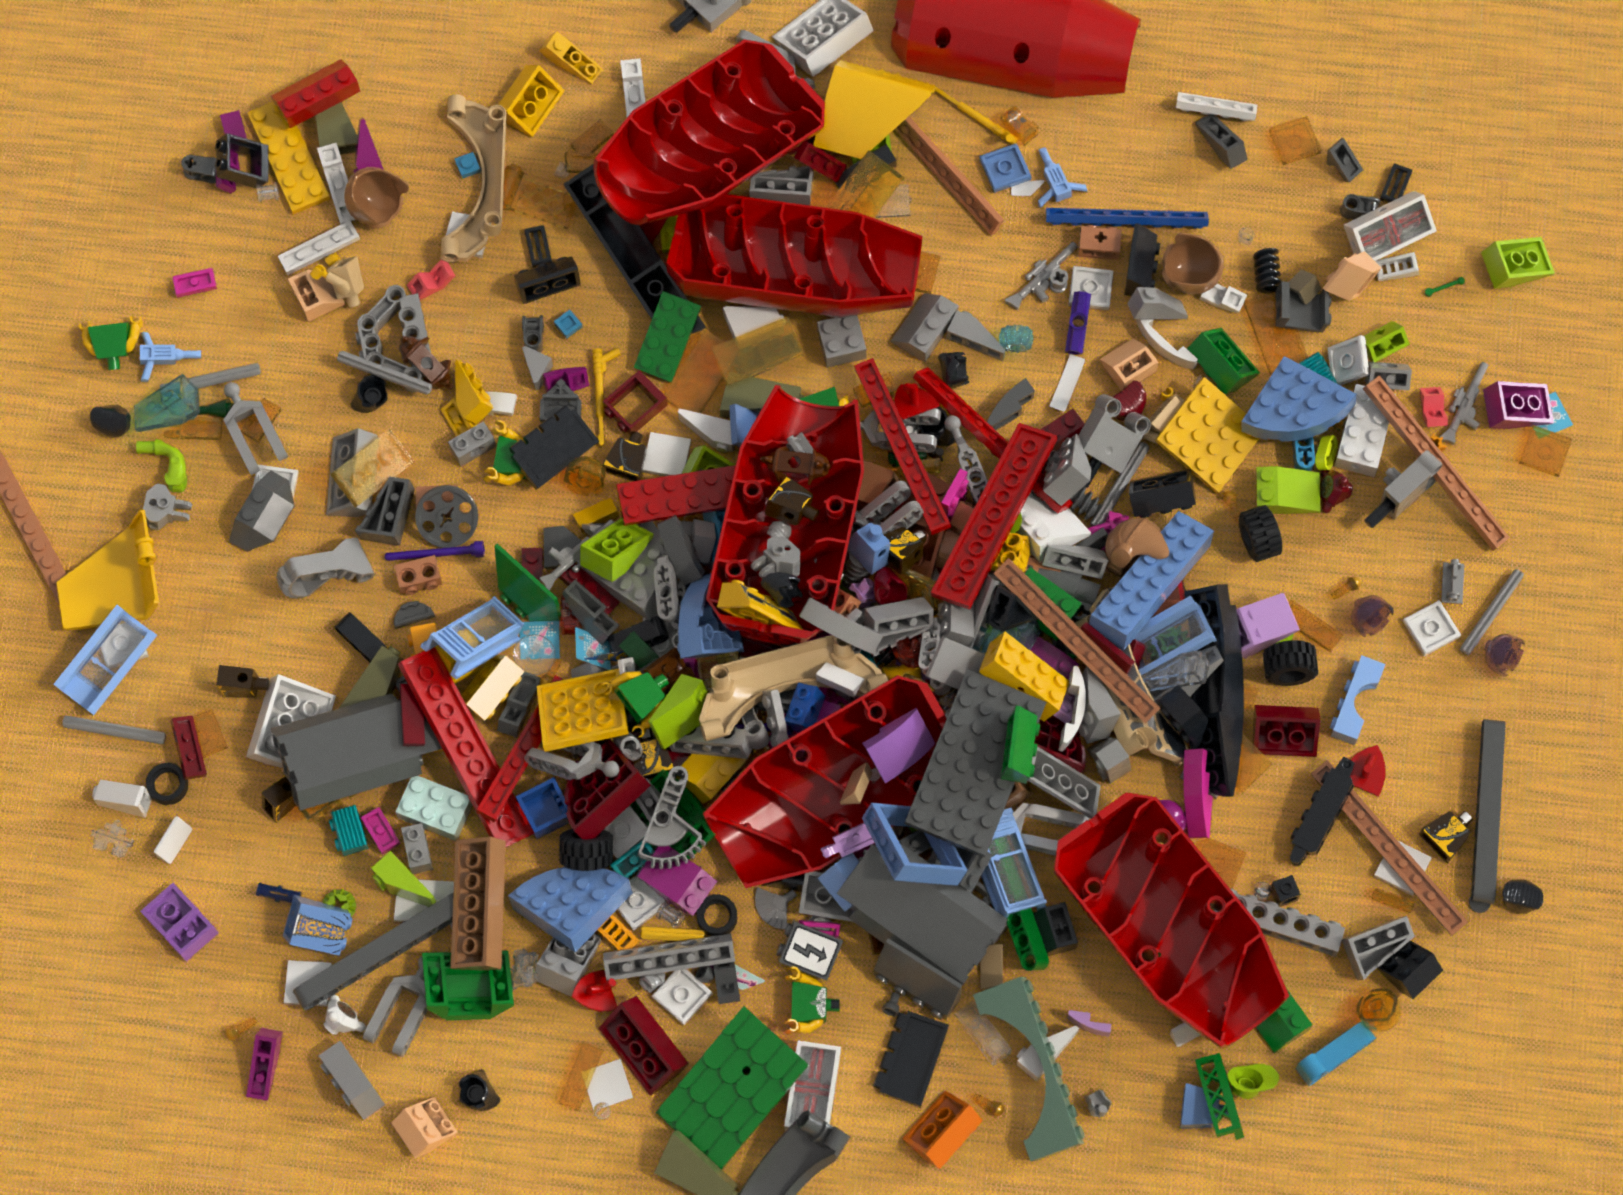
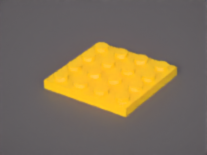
[1154,377,1260,493]
[537,668,629,752]

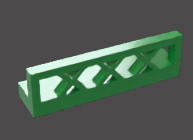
[1195,1053,1244,1140]

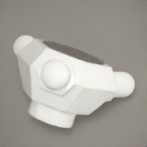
[324,995,366,1035]

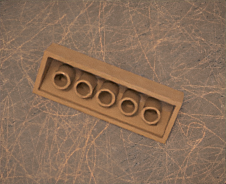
[451,837,506,971]

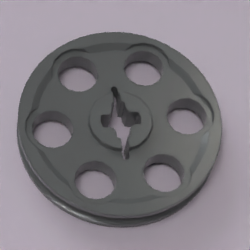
[415,485,478,548]

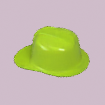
[1227,1064,1279,1099]

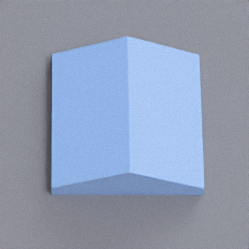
[818,853,859,912]

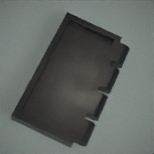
[509,405,599,490]
[873,1011,949,1108]

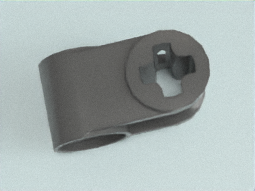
[181,155,216,183]
[1340,194,1381,219]
[522,315,544,353]

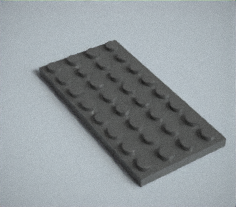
[904,669,1046,857]

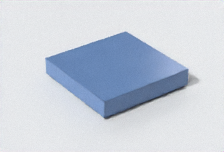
[979,143,1032,193]
[729,404,759,447]

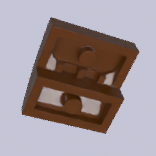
[644,648,696,701]

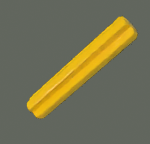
[641,926,705,941]

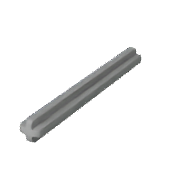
[337,351,432,395]
[160,363,261,396]
[1090,442,1149,526]
[1460,569,1524,655]
[62,715,166,744]

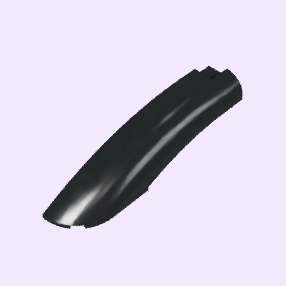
[563,164,706,334]
[1184,584,1244,797]

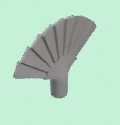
[755,887,797,929]

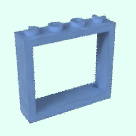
[862,803,968,886]

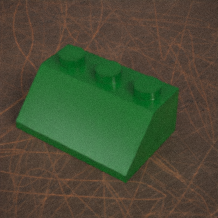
[1187,327,1260,394]
[1012,567,1082,641]
[1001,706,1040,784]
[1256,988,1313,1053]

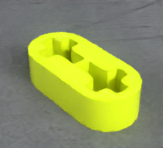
[1315,435,1338,471]

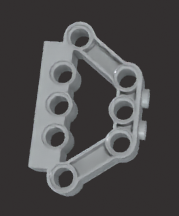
[355,285,433,392]
[669,688,770,759]

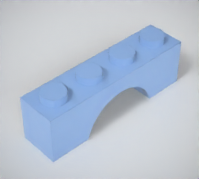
[1329,655,1385,745]

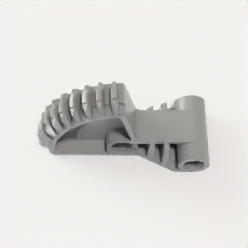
[276,538,375,599]
[638,766,706,870]

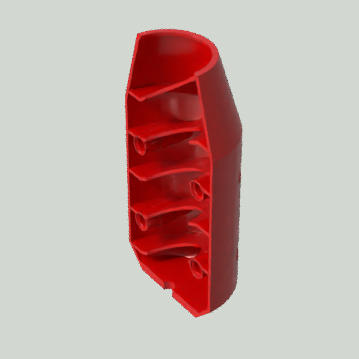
[891,0,1141,98]
[593,39,825,225]
[667,194,923,318]
[706,385,864,645]
[703,675,947,888]
[1054,792,1289,1049]

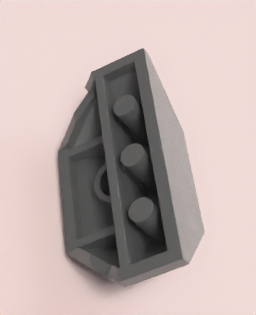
[229,471,295,552]

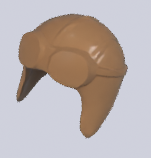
[344,167,409,229]
[1162,233,1224,295]
[1105,518,1169,577]

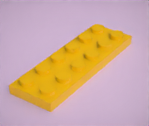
[247,101,330,215]

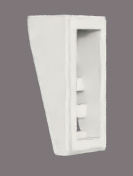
[1375,252,1420,281]

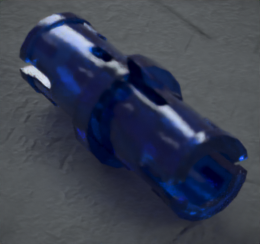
[256,882,302,903]

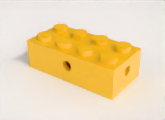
[979,632,1070,722]

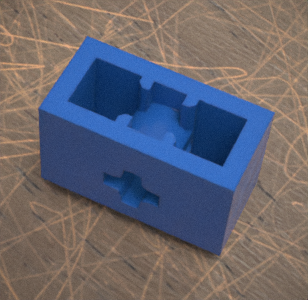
[785,682,826,732]

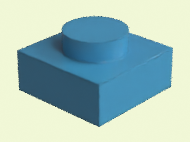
[455,152,481,179]
[554,310,583,339]

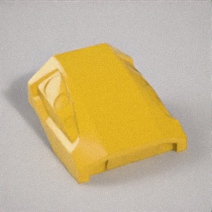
[991,533,1030,573]

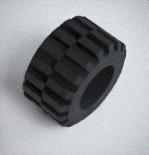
[1239,505,1282,562]
[1263,640,1318,686]
[559,829,613,871]

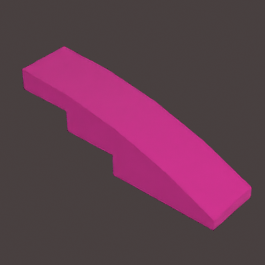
[1183,749,1213,839]

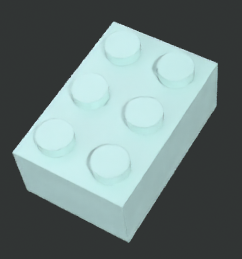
[395,776,473,841]

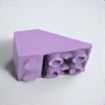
[1236,593,1300,659]

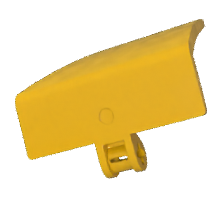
[813,60,936,159]
[56,510,159,630]

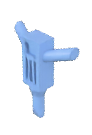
[1038,147,1087,208]
[140,332,201,382]

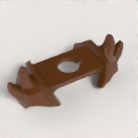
[399,336,453,390]
[759,446,830,485]

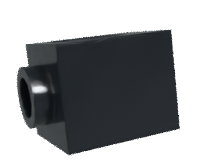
[1270,875,1301,907]

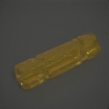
[1372,888,1414,913]

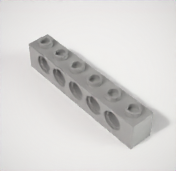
[1213,888,1345,957]
[603,933,735,981]

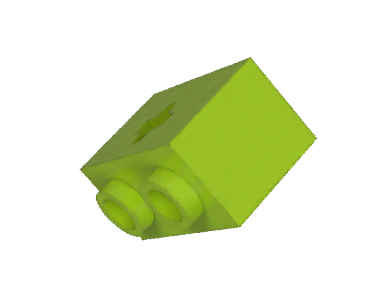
[1364,321,1410,363]

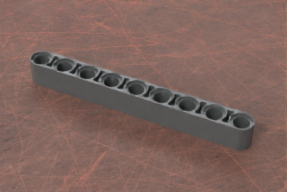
[1471,719,1506,904]
[293,892,454,1010]

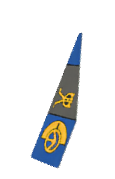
[584,651,629,661]

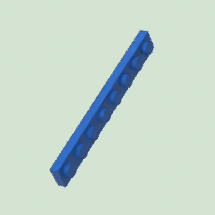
[1046,208,1209,229]

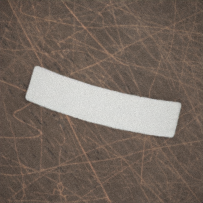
[1050,354,1085,412]

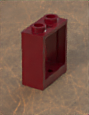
[603,370,668,435]

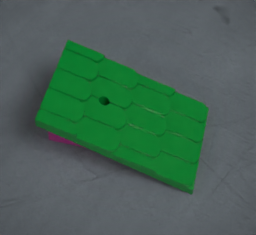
[656,1006,809,1170]

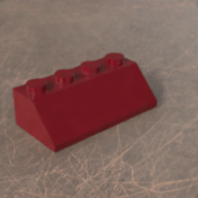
[599,996,689,1096]

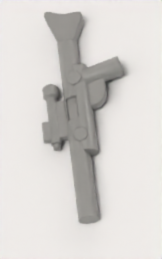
[1005,242,1078,310]
[1439,362,1488,445]
[539,519,614,591]

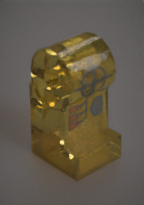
[1000,106,1038,146]

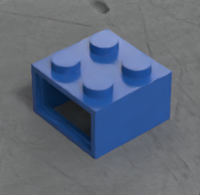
[516,777,569,839]

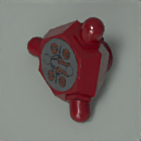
[1320,470,1353,513]

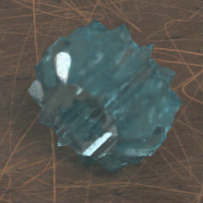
[999,324,1033,353]

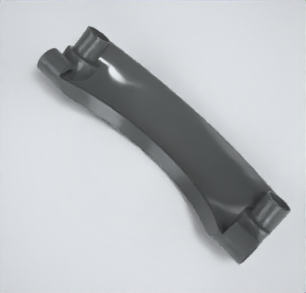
[738,1110,851,1195]

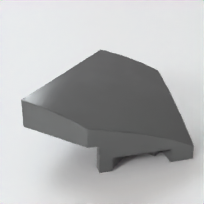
[540,379,582,422]
[543,526,582,570]

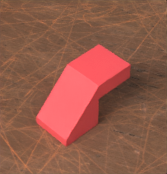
[407,260,455,300]
[1420,387,1448,427]

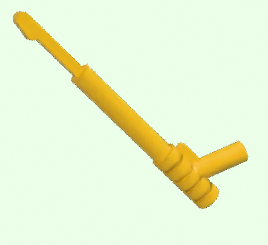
[935,87,1018,145]
[592,348,621,447]

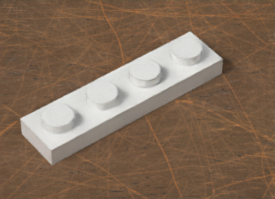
[1176,92,1257,121]
[278,220,360,275]

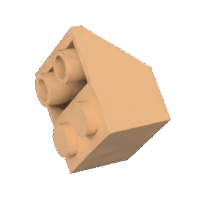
[1323,251,1381,301]
[288,270,345,322]
[1099,338,1158,390]
[391,1097,458,1158]

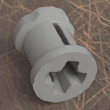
[1049,268,1068,293]

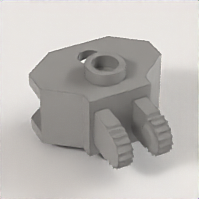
[143,484,192,531]
[751,536,800,579]

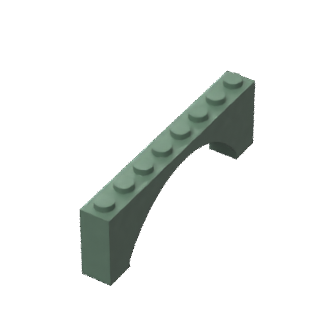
[973,977,1085,1161]

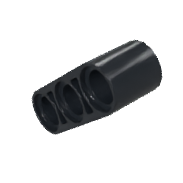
[334,612,387,663]
[608,616,669,652]

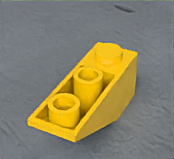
[539,31,603,85]
[455,360,493,424]

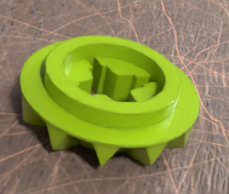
[322,889,356,917]

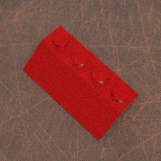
[271,59,361,129]

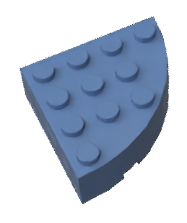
[1242,356,1356,442]
[677,573,744,658]
[508,867,633,953]

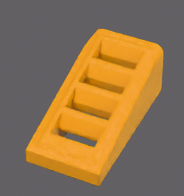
[596,915,640,951]

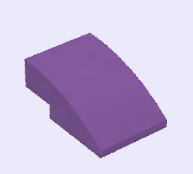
[863,708,935,783]
[140,883,219,962]

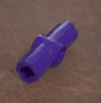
[1065,291,1091,355]

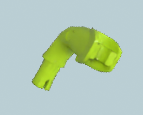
[136,439,187,493]

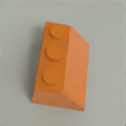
[902,1090,983,1170]

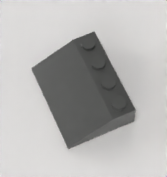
[874,938,962,1020]

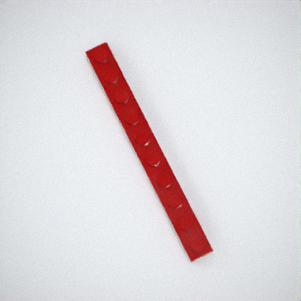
[854,358,951,535]
[913,367,1073,514]

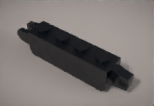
[1290,757,1355,866]

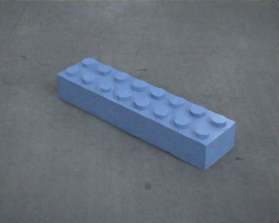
[1089,511,1214,651]

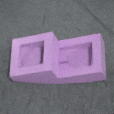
[1067,1010,1111,1037]

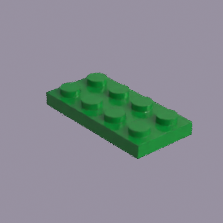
[634,291,702,382]

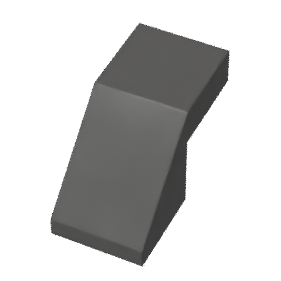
[713,962,740,1004]

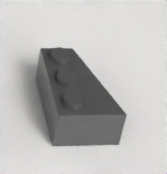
[355,476,415,546]

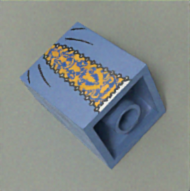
[283,895,352,956]

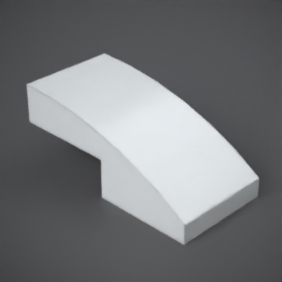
[1200,284,1247,313]
[486,392,517,416]
[617,657,640,674]

